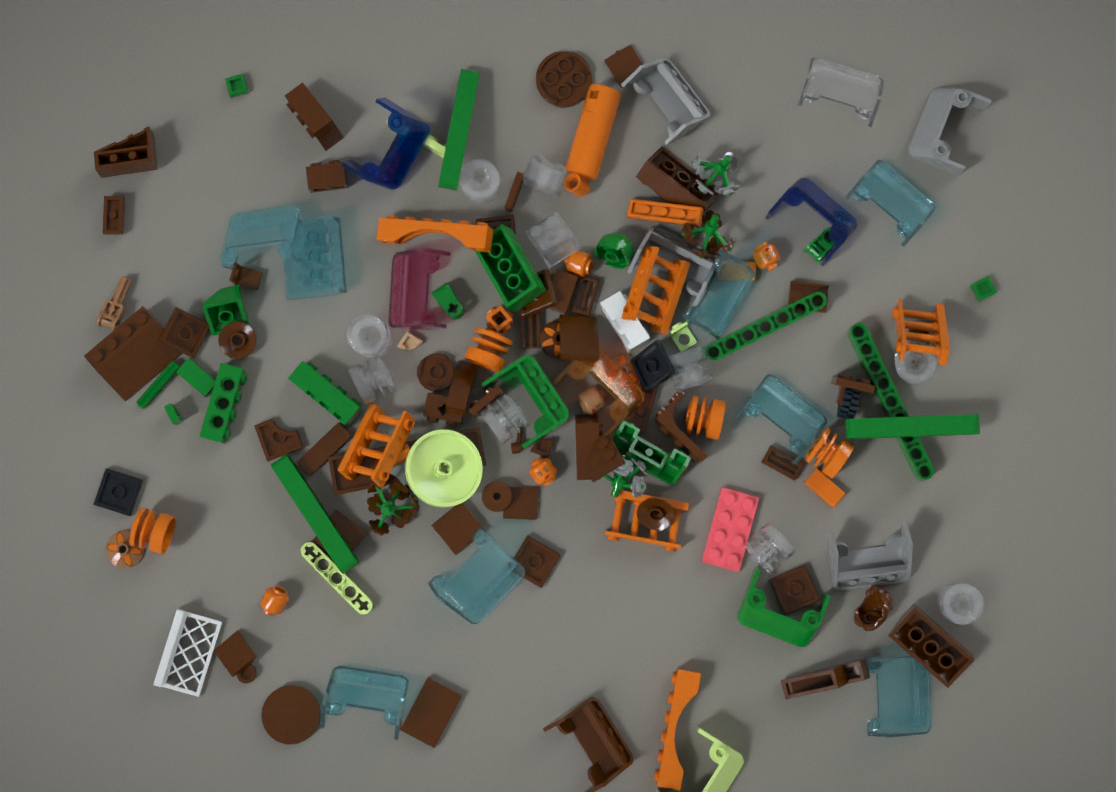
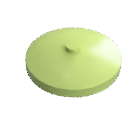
[405,429,483,508]

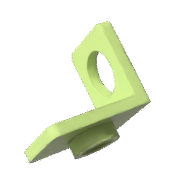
[669,321,697,352]

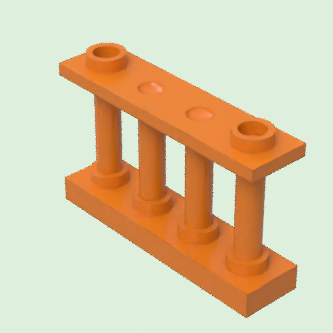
[621,246,691,335]
[892,299,950,365]
[337,403,415,488]
[604,490,689,552]

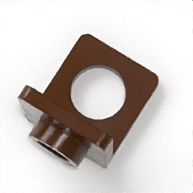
[229,262,263,290]

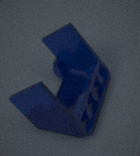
[341,98,430,190]
[765,178,857,266]

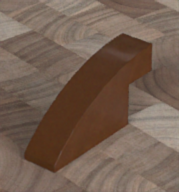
[781,658,870,699]

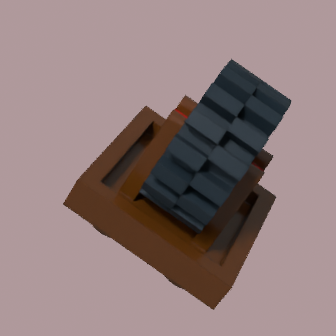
[831,374,875,419]

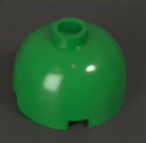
[594,233,634,269]

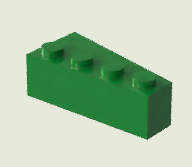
[288,361,364,428]

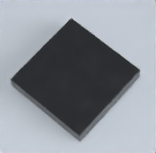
[630,340,676,393]
[93,468,143,516]

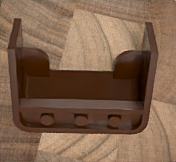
[543,697,633,792]

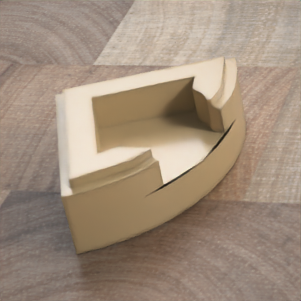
[397,331,423,350]

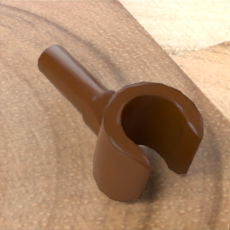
[511,427,523,454]

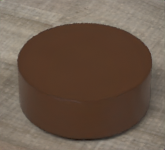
[237,664,257,683]

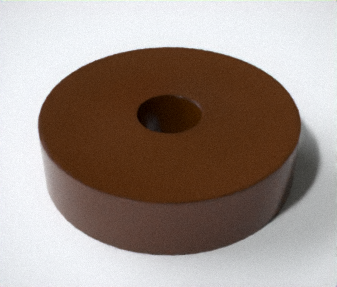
[482,481,514,512]

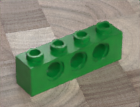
[199,363,247,444]

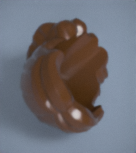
[854,585,893,631]

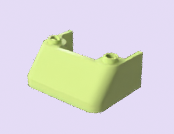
[656,726,744,792]

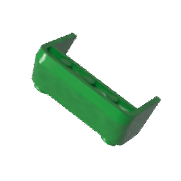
[482,356,569,450]
[737,568,831,647]

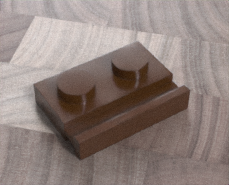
[788,281,829,313]
[468,385,504,419]

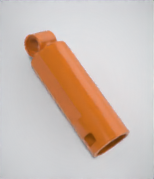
[564,84,622,197]

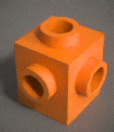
[486,305,513,334]

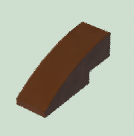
[446,361,477,415]

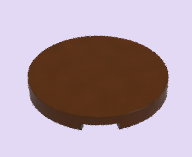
[536,52,592,108]
[262,685,321,745]

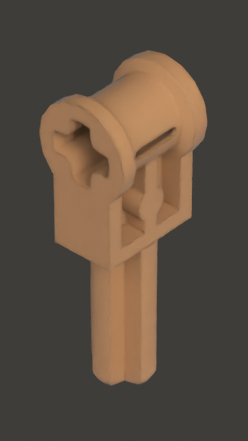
[96,276,132,331]

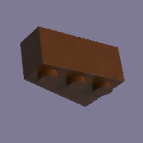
[285,82,344,151]
[94,126,158,178]
[575,414,603,480]

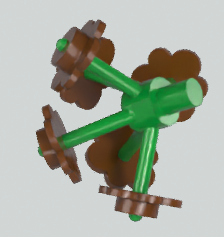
[682,210,736,259]
[367,481,420,536]

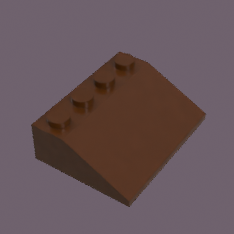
[84,306,182,401]

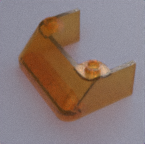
[551,347,646,437]

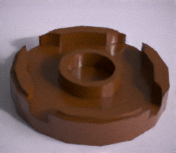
[417,354,455,392]

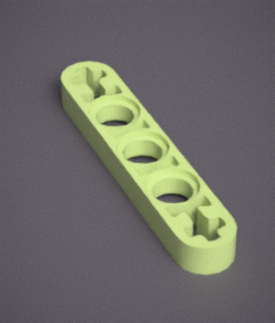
[301,542,373,614]

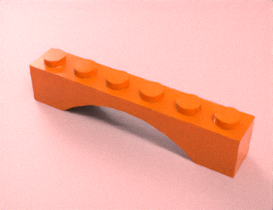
[376,215,493,253]
[653,668,701,791]

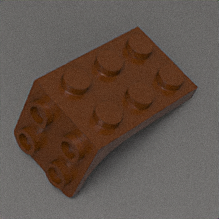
[655,391,707,464]

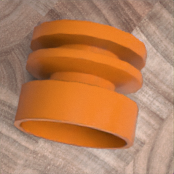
[464,327,513,372]
[685,395,726,440]
[804,427,855,479]
[129,507,176,555]

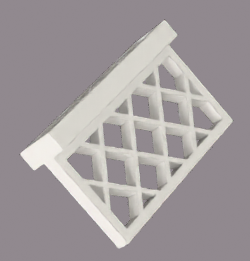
[153,608,222,697]

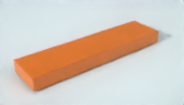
[627,199,704,228]

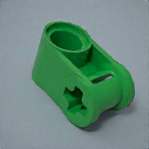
[803,227,839,263]
[431,282,464,320]

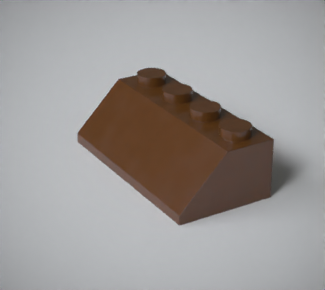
[636,146,719,215]
[888,603,975,688]

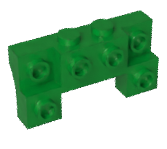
[612,420,692,486]

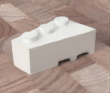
[600,291,650,354]

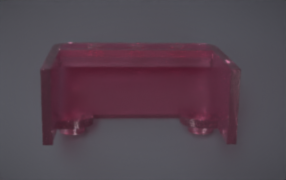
[388,248,451,330]

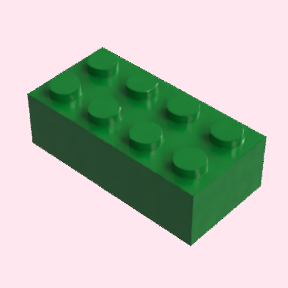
[475,224,547,312]

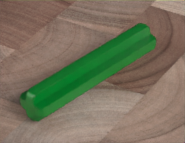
[136,361,180,409]

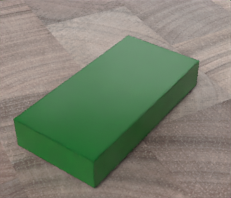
[176,358,215,397]

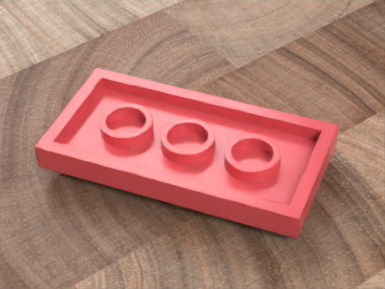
[701,487,759,572]

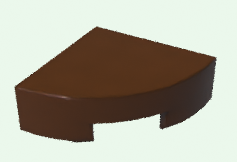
[530,439,555,458]

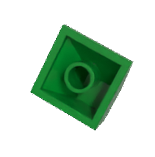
[202,285,250,336]

